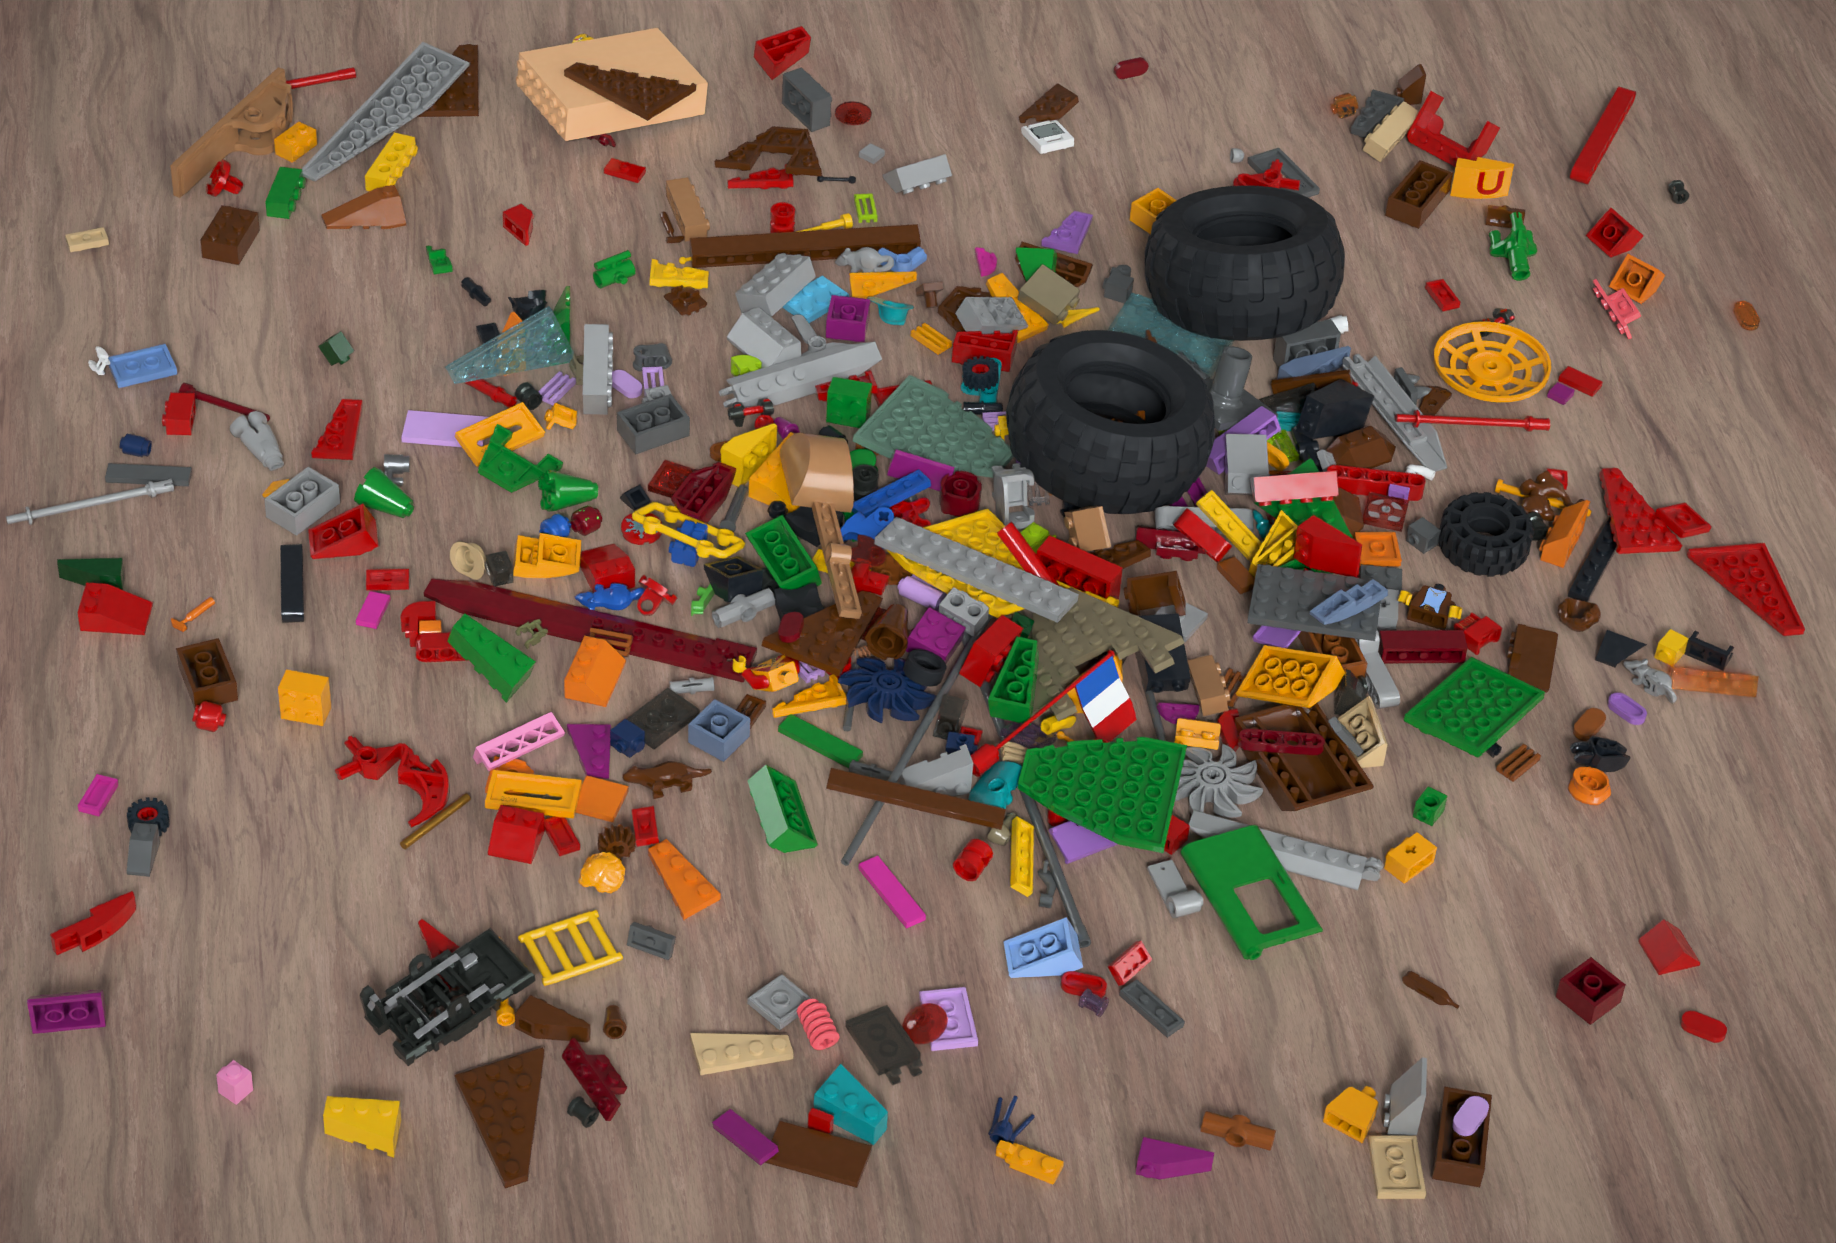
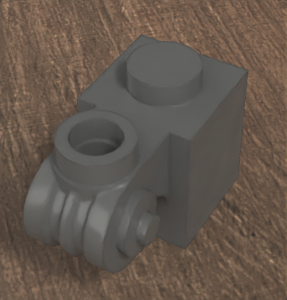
[1103,265,1134,304]

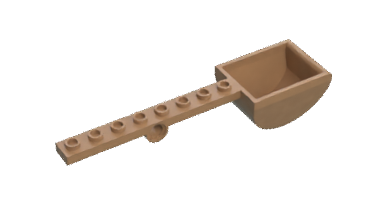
[780,433,862,619]

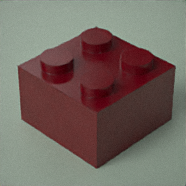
[1556,957,1626,1025]

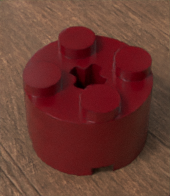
[939,471,982,517]

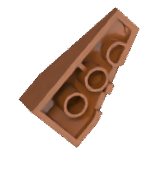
[321,185,406,229]

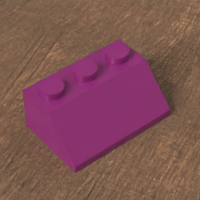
[27,990,106,1034]

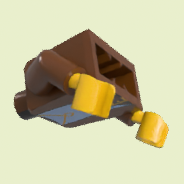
[1397,584,1462,630]

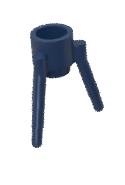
[988,1096,1035,1145]

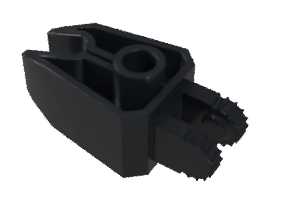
[1570,736,1631,772]

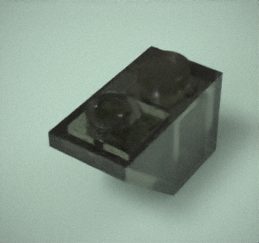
[933,694,969,740]

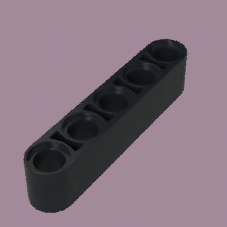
[280,544,304,623]

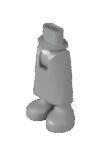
[230,411,284,471]

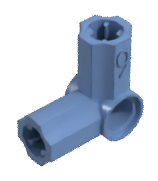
[878,247,927,272]

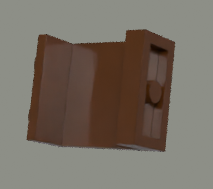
[1124,571,1186,616]

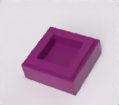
[1547,382,1575,405]

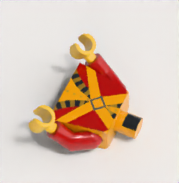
[732,654,801,692]

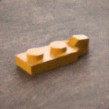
[996,1140,1064,1185]

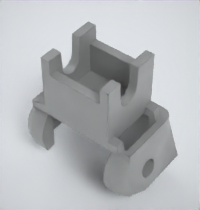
[992,463,1035,529]

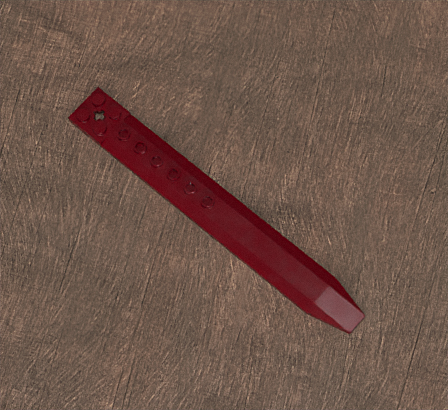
[424,579,757,683]

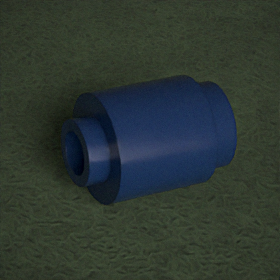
[119,433,152,458]

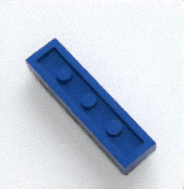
[852,470,931,518]

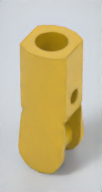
[1040,716,1076,735]

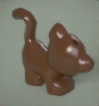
[1519,470,1585,521]

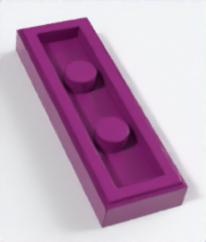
[712,1109,779,1166]

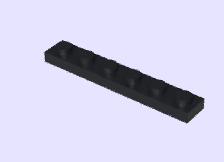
[1568,517,1617,602]

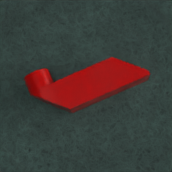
[1217,708,1240,752]

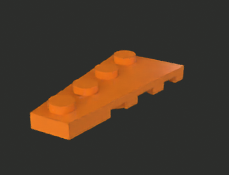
[648,839,721,920]

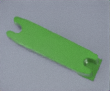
[691,584,715,616]

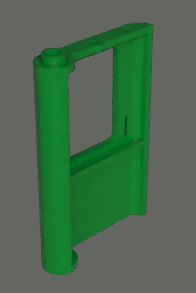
[1180,825,1323,960]

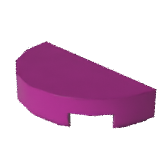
[1157,703,1199,725]

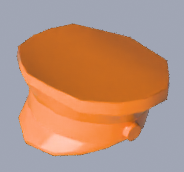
[1568,767,1611,805]

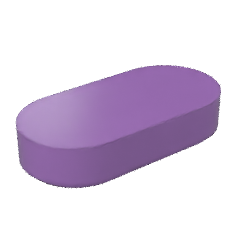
[1608,693,1647,725]

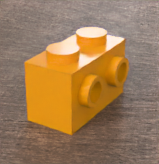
[274,122,317,163]

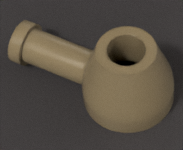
[987,813,1017,846]

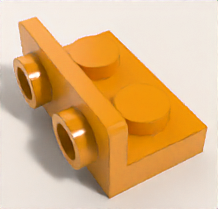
[1175,718,1221,750]

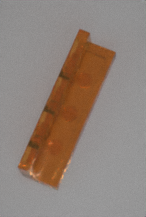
[1669,666,1759,697]

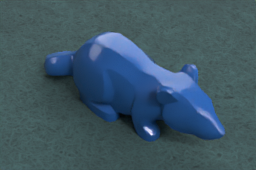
[575,584,645,610]

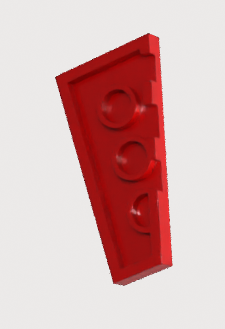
[311,399,363,460]

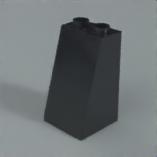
[1296,379,1374,439]
[1135,613,1191,693]

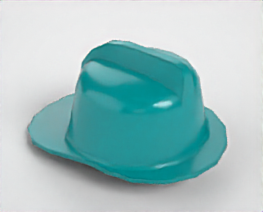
[868,297,914,325]

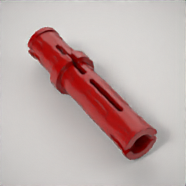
[464,372,517,408]

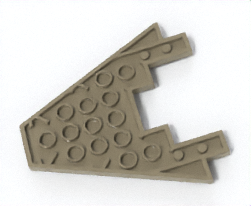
[1032,587,1184,721]

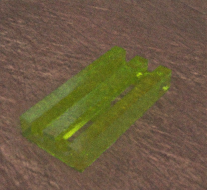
[1270,430,1299,462]

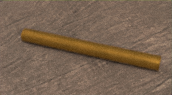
[400,793,471,850]

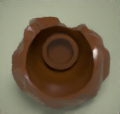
[1557,598,1601,632]

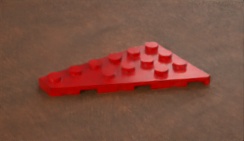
[1599,468,1682,554]
[1687,543,1805,636]

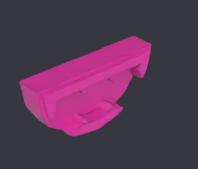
[975,247,997,277]

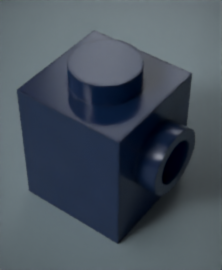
[610,719,645,758]
[945,732,978,755]

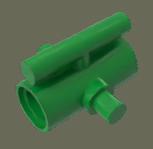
[593,250,635,289]

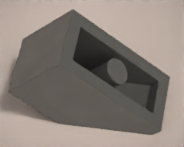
[127,822,160,877]

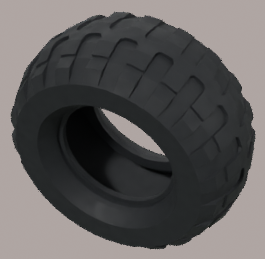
[1144,186,1345,341]
[1006,330,1215,514]

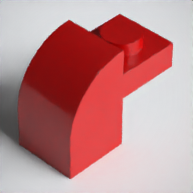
[851,563,889,595]
[401,601,436,647]

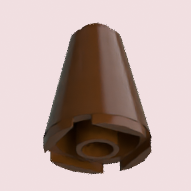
[865,604,908,660]

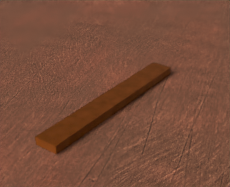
[826,768,1006,830]

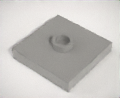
[1155,603,1208,642]
[747,974,812,1030]

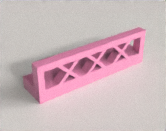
[473,712,565,771]

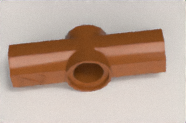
[1201,1111,1276,1151]

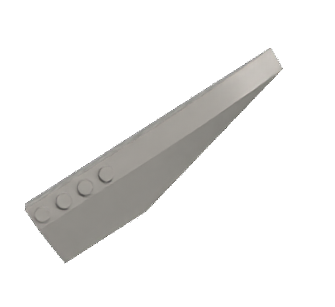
[302,42,470,181]

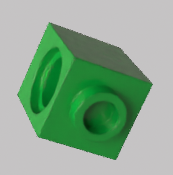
[1413,786,1447,826]

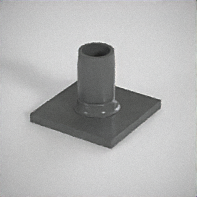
[1204,346,1278,431]

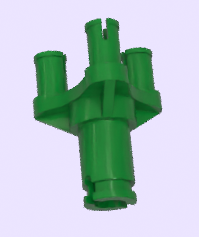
[1488,212,1537,281]

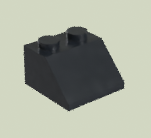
[704,556,763,602]

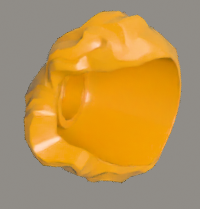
[578,852,625,894]

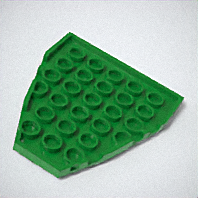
[1017,737,1187,853]

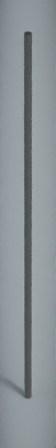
[841,614,992,866]

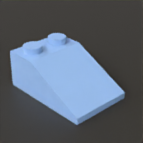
[1003,917,1083,978]

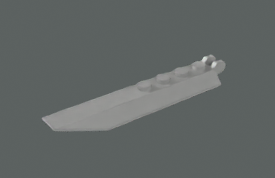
[718,342,882,408]
[1342,354,1447,472]
[1189,810,1384,890]

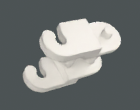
[88,346,110,375]

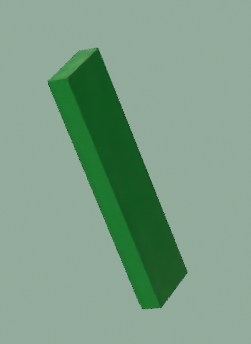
[778,714,863,768]

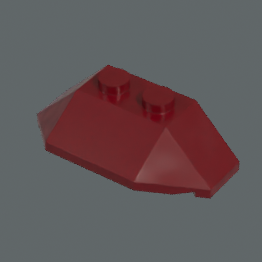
[671,462,736,523]

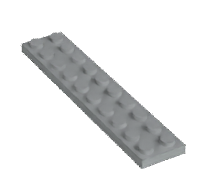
[874,517,1079,623]

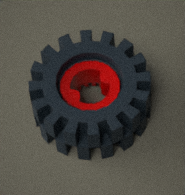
[962,356,999,391]
[127,797,170,837]

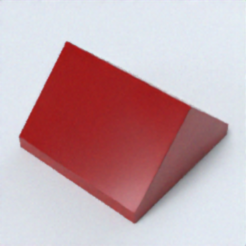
[1638,919,1700,975]

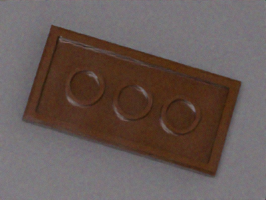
[765,1121,872,1188]

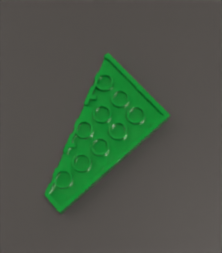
[1254,458,1353,538]

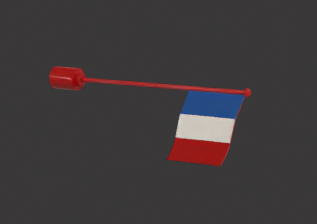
[970,650,1137,777]

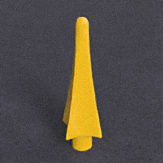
[1057,307,1100,328]

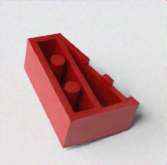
[754,26,811,80]
[952,330,1018,372]

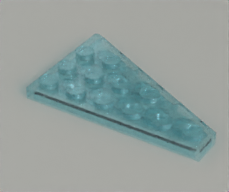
[445,306,574,384]

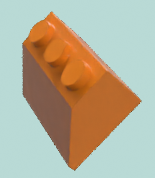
[1539,500,1590,568]
[564,636,626,707]

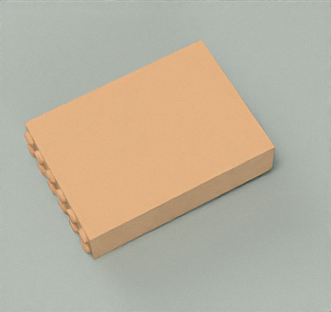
[516,28,708,141]

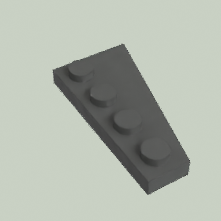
[1351,89,1404,138]

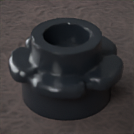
[767,501,788,519]

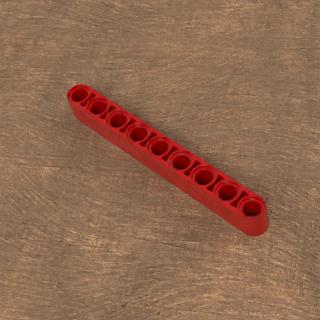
[1570,86,1636,185]

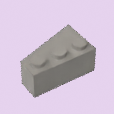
[900,744,973,796]

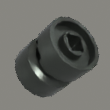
[852,465,879,501]

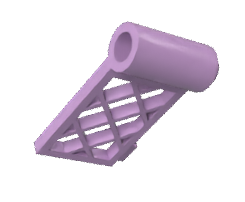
[898,575,947,612]

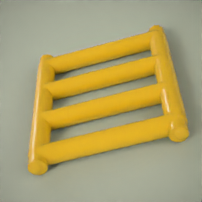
[518,910,623,986]

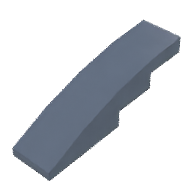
[1310,579,1388,625]

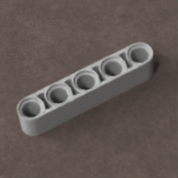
[1154,506,1254,534]

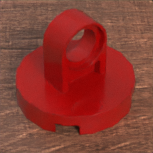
[206,159,243,197]
[637,575,678,616]

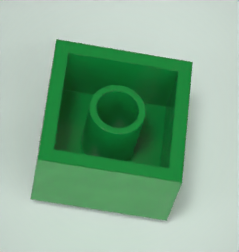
[826,377,872,428]

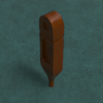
[1402,971,1459,1009]

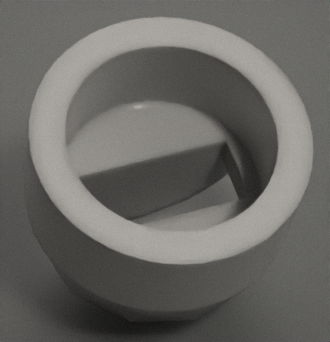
[1230,148,1244,163]

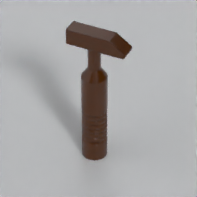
[660,212,684,243]

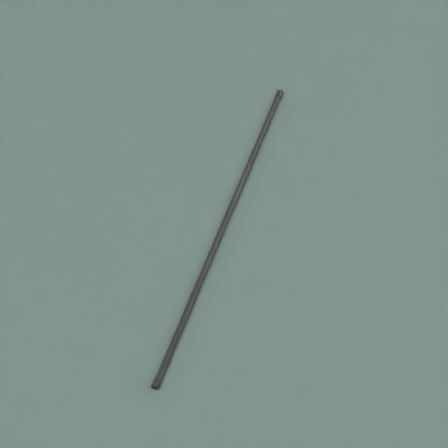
[907,494,1091,948]

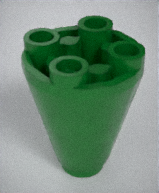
[538,470,598,512]

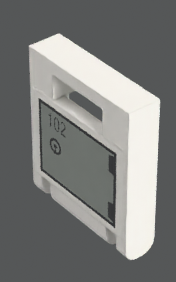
[1021,120,1074,154]

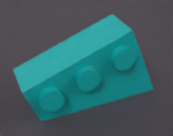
[813,1064,888,1145]

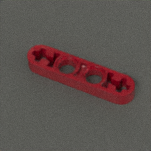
[1238,729,1325,755]

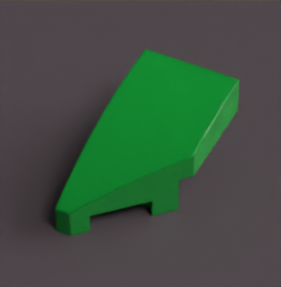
[426,245,453,275]

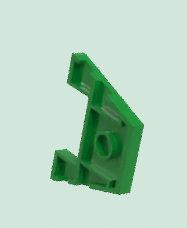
[478,424,563,493]

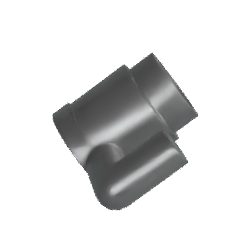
[384,454,409,486]

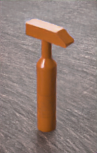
[171,597,215,632]

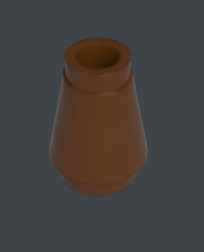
[603,1005,627,1039]

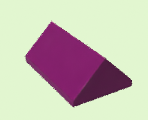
[887,450,955,491]

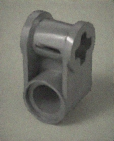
[633,343,672,371]

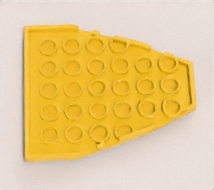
[886,509,1025,618]

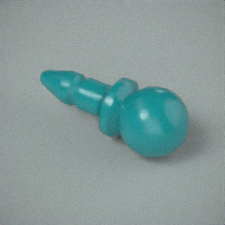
[1253,510,1272,539]

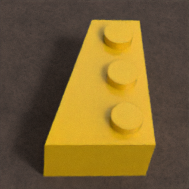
[1249,510,1297,577]
[323,1096,401,1158]

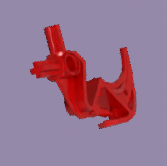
[1233,159,1300,191]
[335,736,449,828]

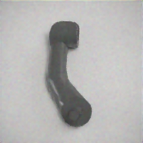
[1038,859,1056,908]

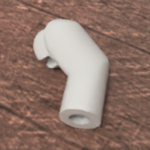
[1405,464,1435,481]

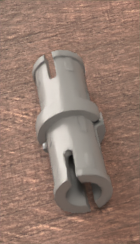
[669,677,714,695]

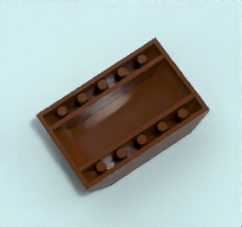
[1235,703,1374,811]

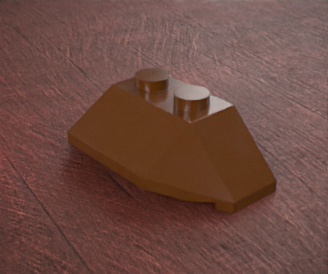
[1015,241,1093,288]
[1325,426,1396,469]
[1333,488,1364,538]

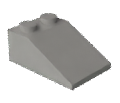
[1225,434,1269,496]
[1383,1058,1427,1136]

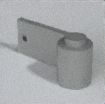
[1147,860,1203,918]

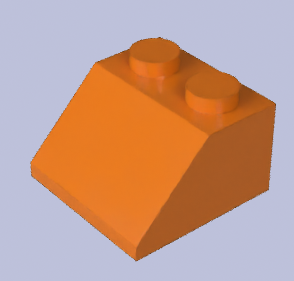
[1608,254,1665,304]

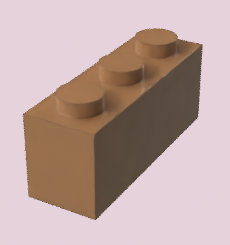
[1187,655,1231,716]

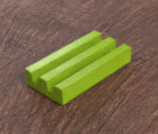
[854,193,878,223]

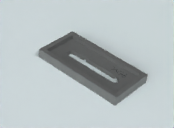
[1248,148,1320,198]

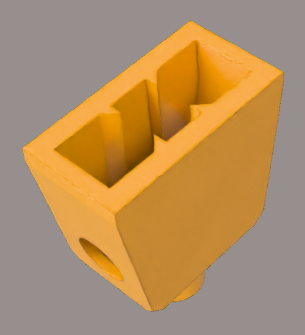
[1323,1086,1379,1143]

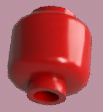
[192,701,226,732]

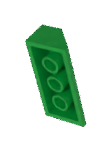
[745,515,822,590]
[747,765,818,853]

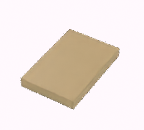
[1368,1135,1426,1199]

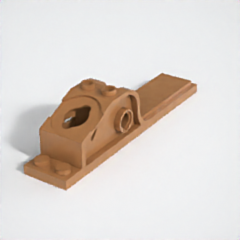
[170,67,294,198]

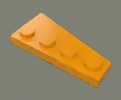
[986,273,1049,343]

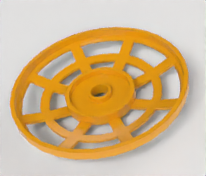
[1433,322,1551,402]

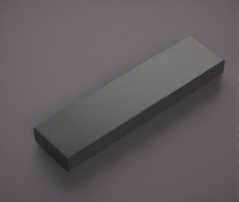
[105,463,192,487]

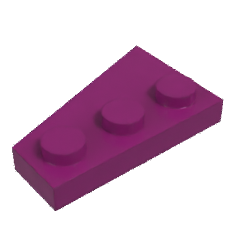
[567,724,611,779]

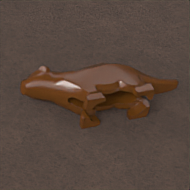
[622,761,712,799]

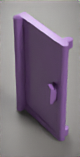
[1252,625,1301,648]
[1049,821,1118,864]

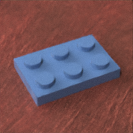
[108,344,177,388]

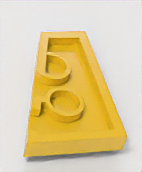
[649,259,709,289]

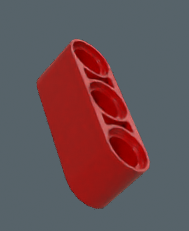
[1173,508,1232,563]
[415,632,469,662]

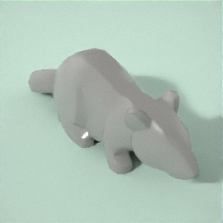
[835,247,894,273]
[1624,659,1677,703]

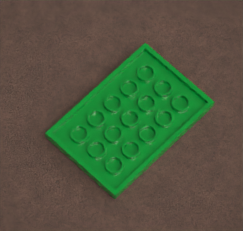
[1404,657,1545,758]

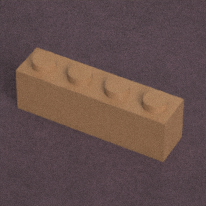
[666,177,710,242]

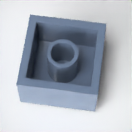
[688,699,750,762]

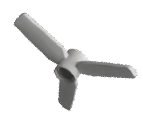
[792,315,851,356]

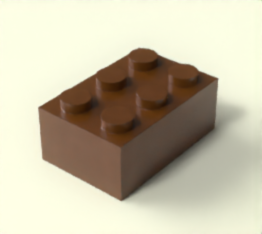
[200,205,260,265]
[176,638,238,709]

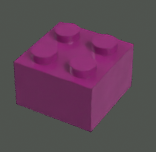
[826,295,870,342]
[906,607,966,664]

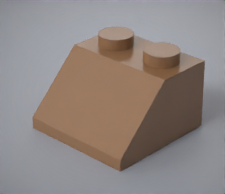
[1064,506,1111,552]

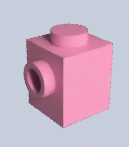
[216,1060,253,1105]

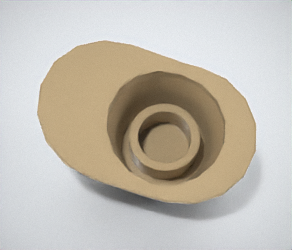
[450,542,486,580]

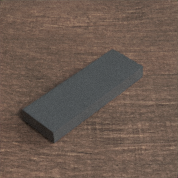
[1119,979,1185,1038]

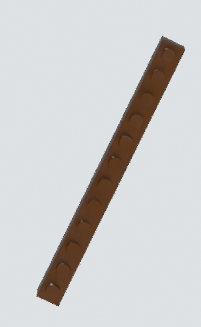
[689,224,921,268]

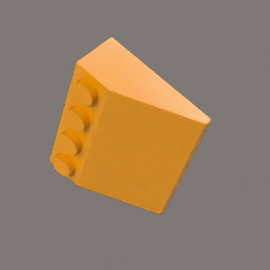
[748,432,800,513]
[1236,645,1345,708]

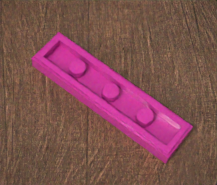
[858,856,926,929]

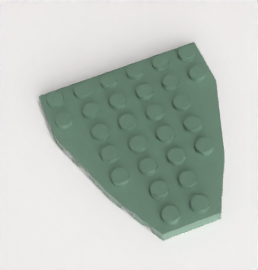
[853,375,1013,478]

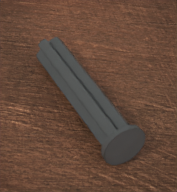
[720,485,749,532]

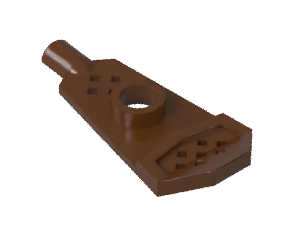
[1419,386,1452,416]

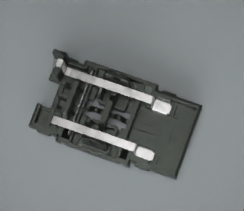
[359,928,536,1066]

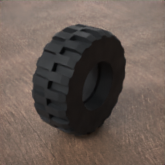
[1438,492,1534,577]

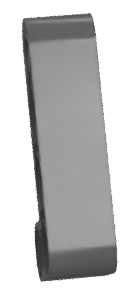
[1355,631,1400,709]

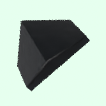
[1596,630,1647,668]

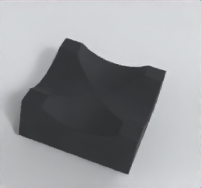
[785,506,843,547]
[774,583,825,621]

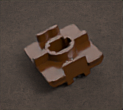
[664,285,707,316]

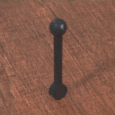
[817,176,856,184]

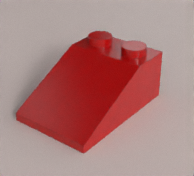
[308,504,379,559]
[1294,515,1362,578]
[580,544,635,593]
[78,582,153,635]

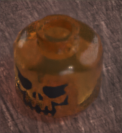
[1330,93,1359,119]

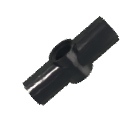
[1291,424,1323,472]

